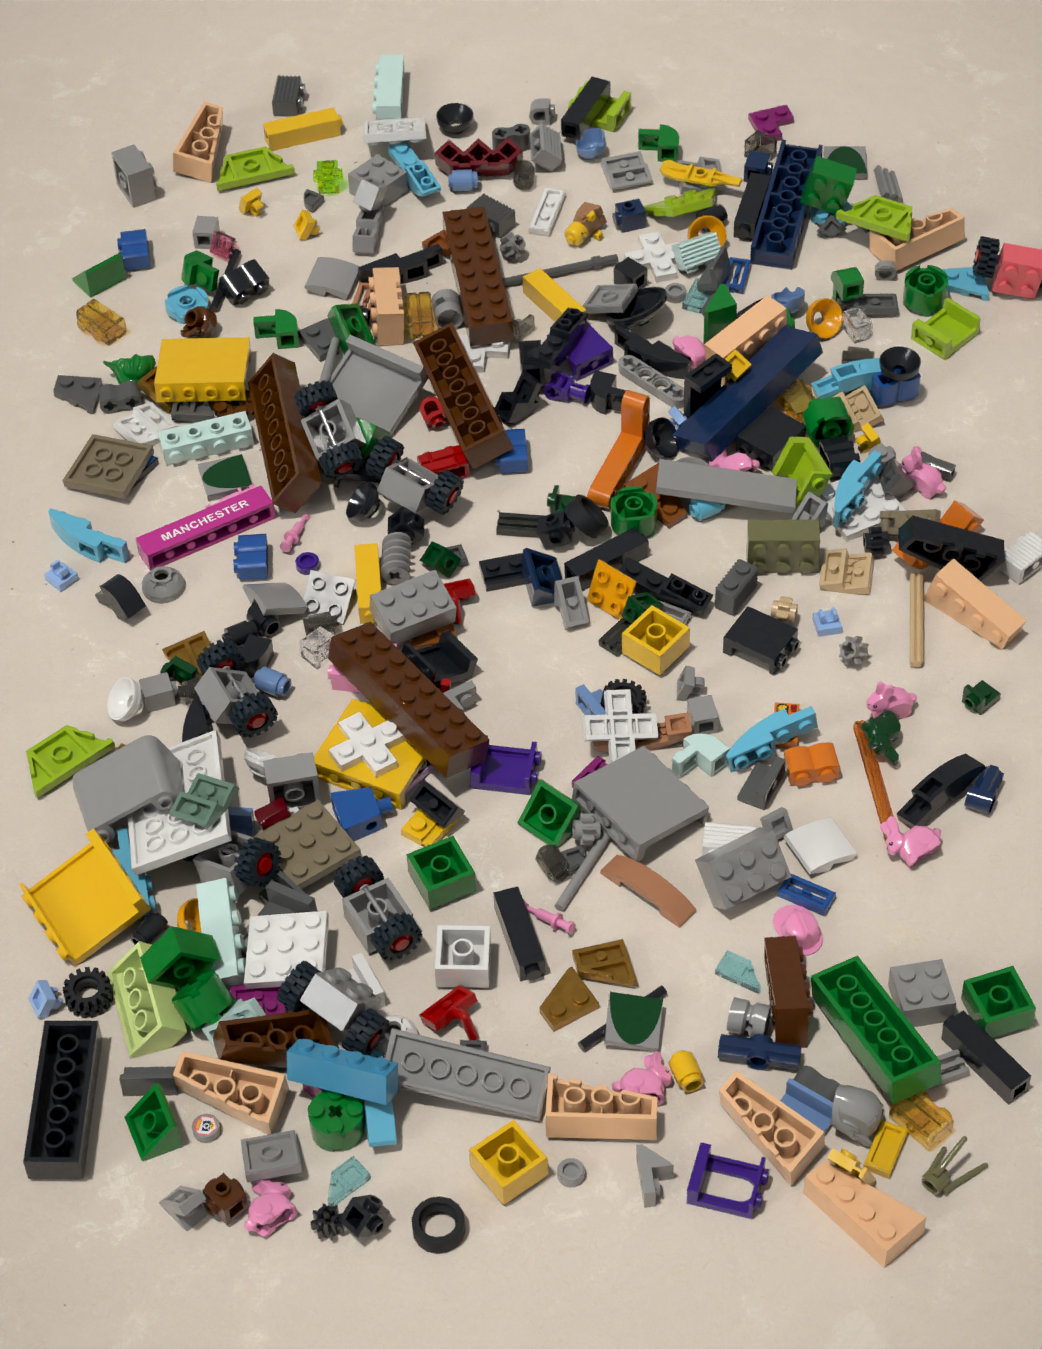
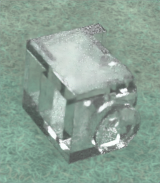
[842,305,873,344]
[299,626,335,670]

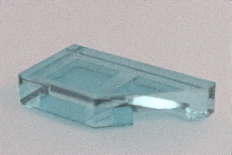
[682,278,710,314]
[715,950,761,994]
[327,1156,371,1207]

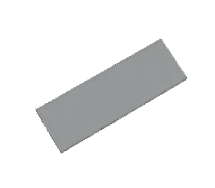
[655,459,797,514]
[385,1028,551,1122]

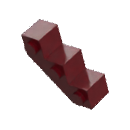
[434,137,523,176]

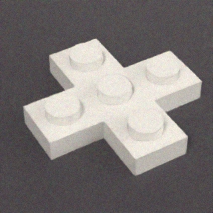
[624,231,683,283]
[459,332,510,373]
[582,689,658,763]
[329,712,407,778]

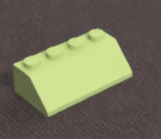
[108,941,187,1058]

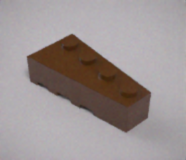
[764,936,813,1048]
[213,1010,334,1068]

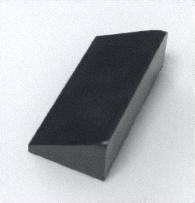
[409,780,465,829]

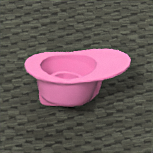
[773,905,823,956]

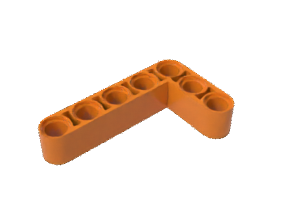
[587,390,650,509]

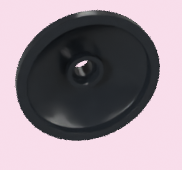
[605,287,668,327]

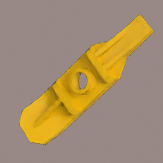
[660,160,742,187]

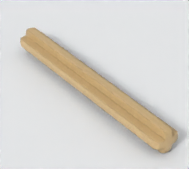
[910,572,923,668]

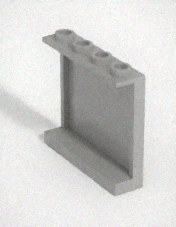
[329,335,429,437]
[572,746,709,862]

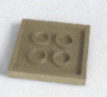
[62,434,154,499]
[254,800,361,889]

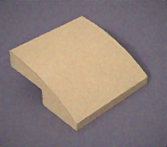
[833,385,884,433]
[819,548,874,594]

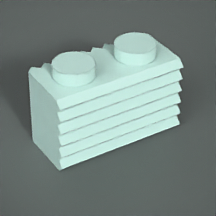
[672,232,721,273]

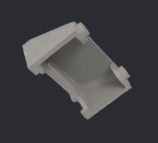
[73,735,183,844]

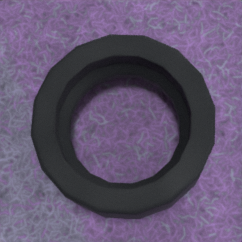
[565,494,609,538]
[411,1196,466,1254]

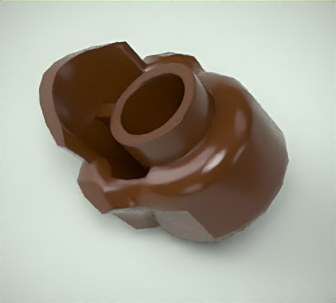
[180,306,217,338]

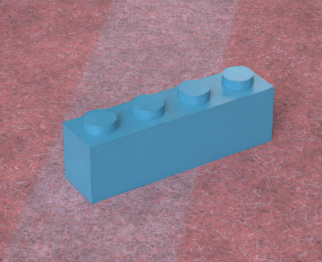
[287,1039,398,1105]

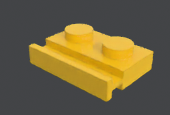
[401,809,461,846]
[827,1148,876,1186]

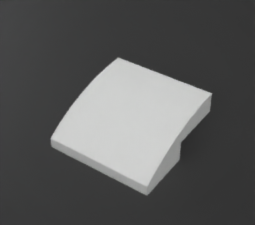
[113,402,178,446]
[784,817,857,874]

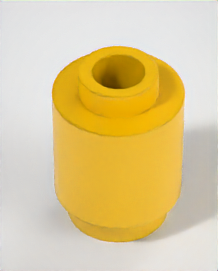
[668,1050,704,1093]

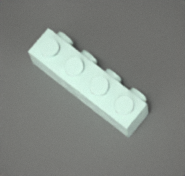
[372,55,405,120]
[157,411,254,466]
[196,878,246,987]

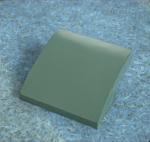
[169,773,240,828]

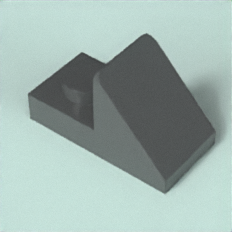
[878,458,916,498]

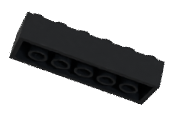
[23,1020,102,1179]

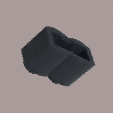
[218,259,270,305]
[819,435,861,477]

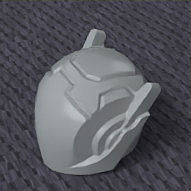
[831,1084,883,1147]

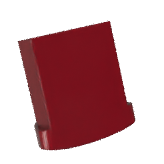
[254,797,291,831]

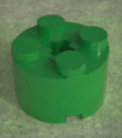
[903,265,949,317]
[802,397,854,448]
[611,486,657,537]
[171,970,236,1032]
[308,1090,365,1152]

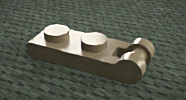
[879,509,941,536]

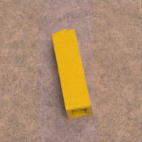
[263,107,343,151]
[522,268,587,322]
[354,543,381,624]

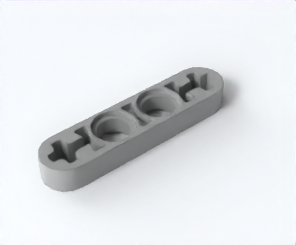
[618,355,684,409]

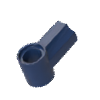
[964,765,1004,814]

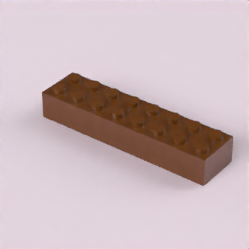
[442,206,513,346]
[413,322,514,469]
[248,353,322,513]
[328,621,490,778]

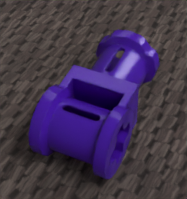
[543,371,590,404]

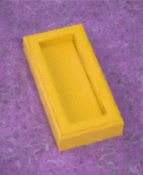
[863,1120,908,1179]

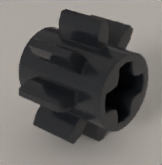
[863,526,889,555]
[310,1203,344,1240]

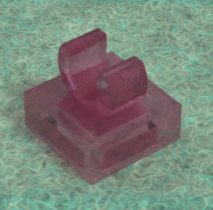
[210,231,237,259]

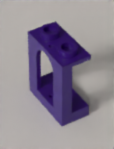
[686,1142,770,1219]

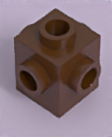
[202,1173,248,1225]

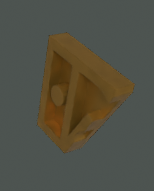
[572,939,636,987]
[539,966,599,1032]

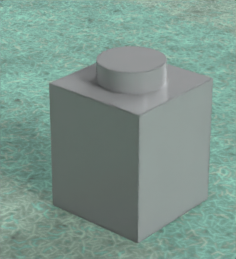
[353,177,388,212]
[192,216,220,250]
[139,672,178,713]
[687,695,719,735]

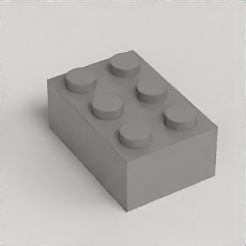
[369,570,456,645]
[695,827,792,910]

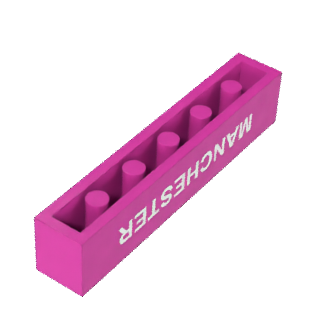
[136,485,276,570]

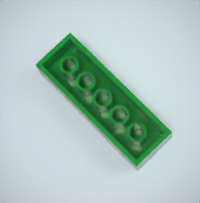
[811,955,941,1105]

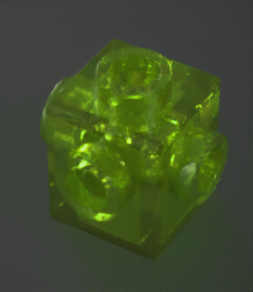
[313,160,343,194]

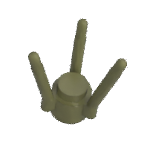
[921,1136,988,1195]

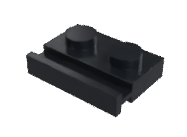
[479,553,525,592]

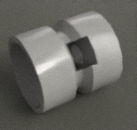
[431,289,463,329]
[727,997,772,1037]

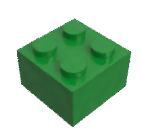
[800,156,857,214]
[406,836,476,910]
[140,926,221,990]
[961,966,1036,1038]

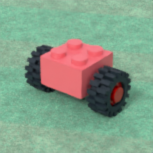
[973,236,1042,299]

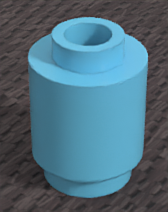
[689,499,725,520]

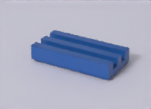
[723,257,751,294]
[778,873,836,917]

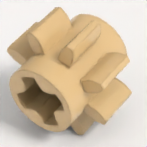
[771,596,798,624]

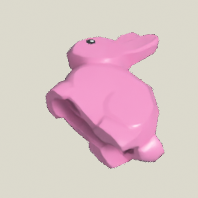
[672,335,706,371]
[901,446,946,499]
[708,448,760,473]
[866,681,917,718]
[880,816,941,868]
[612,1051,673,1106]
[244,1179,297,1237]

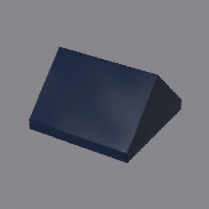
[521,548,562,607]

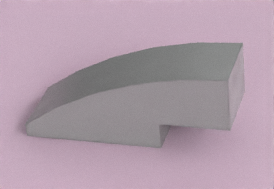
[352,205,384,253]

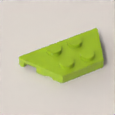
[216,146,295,191]
[643,187,717,217]
[836,195,913,242]
[26,725,115,798]

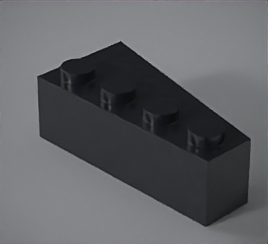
[898,515,1005,582]

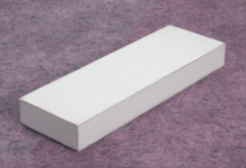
[529,188,565,237]

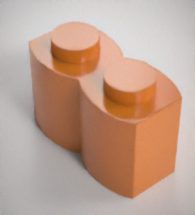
[784,742,840,786]

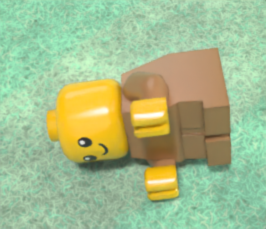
[564,202,607,246]

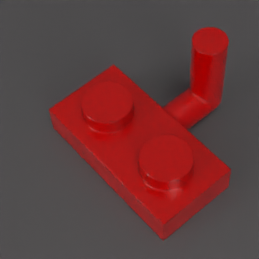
[444,578,476,624]
[419,985,479,1040]

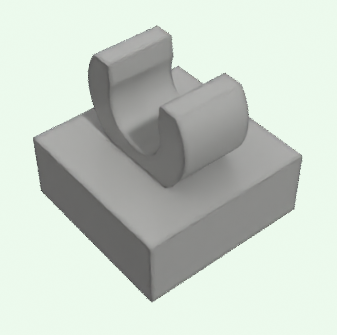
[676,666,705,701]
[760,807,793,840]

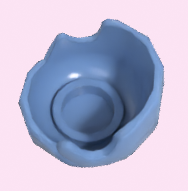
[576,128,606,159]
[771,287,805,314]

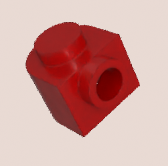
[420,397,448,428]

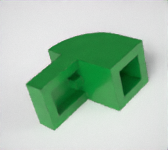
[638,124,679,162]
[181,250,219,292]
[830,267,864,302]
[253,309,299,349]

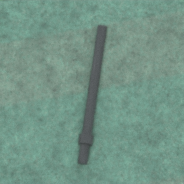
[502,254,618,287]

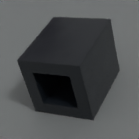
[613,257,647,290]

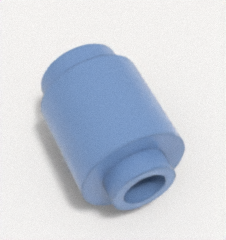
[448,169,478,191]
[253,666,291,697]

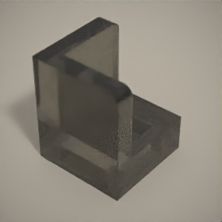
[744,130,777,161]
[512,314,535,343]

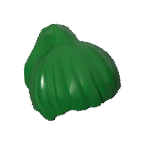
[103,354,156,384]

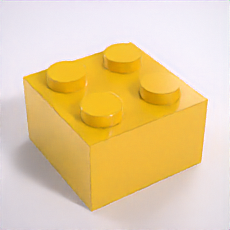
[622,605,690,675]
[469,1120,548,1205]

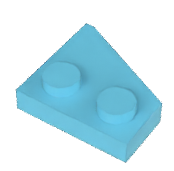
[942,267,989,301]

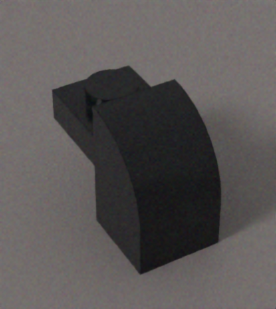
[518,340,545,386]
[590,370,626,415]
[495,372,543,423]
[95,574,146,619]
[238,634,274,678]

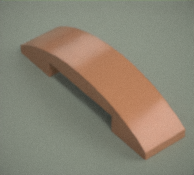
[593,712,693,753]
[600,855,696,928]

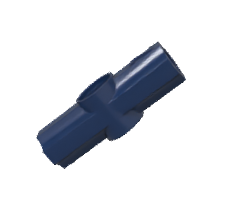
[718,1034,802,1070]

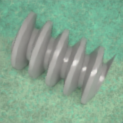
[380,532,412,585]

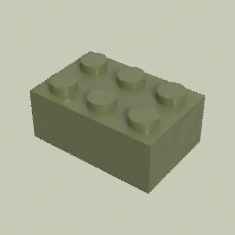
[746,520,820,573]

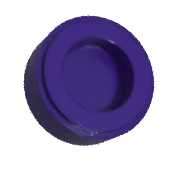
[295,552,319,575]

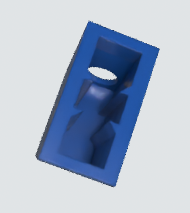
[330,788,394,841]

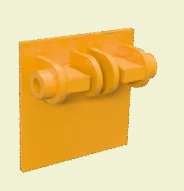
[586,559,637,620]

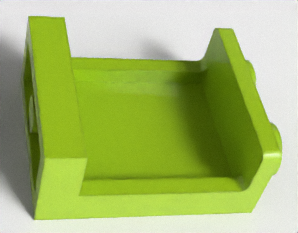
[568,81,631,133]
[911,298,981,360]
[772,437,832,509]

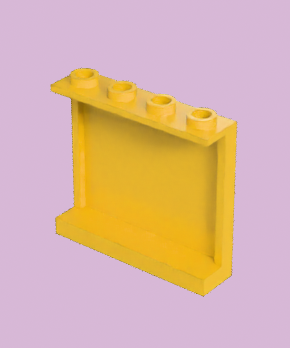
[154,337,252,402]
[314,698,426,810]
[19,828,151,966]

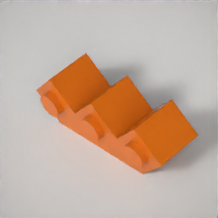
[892,500,984,570]

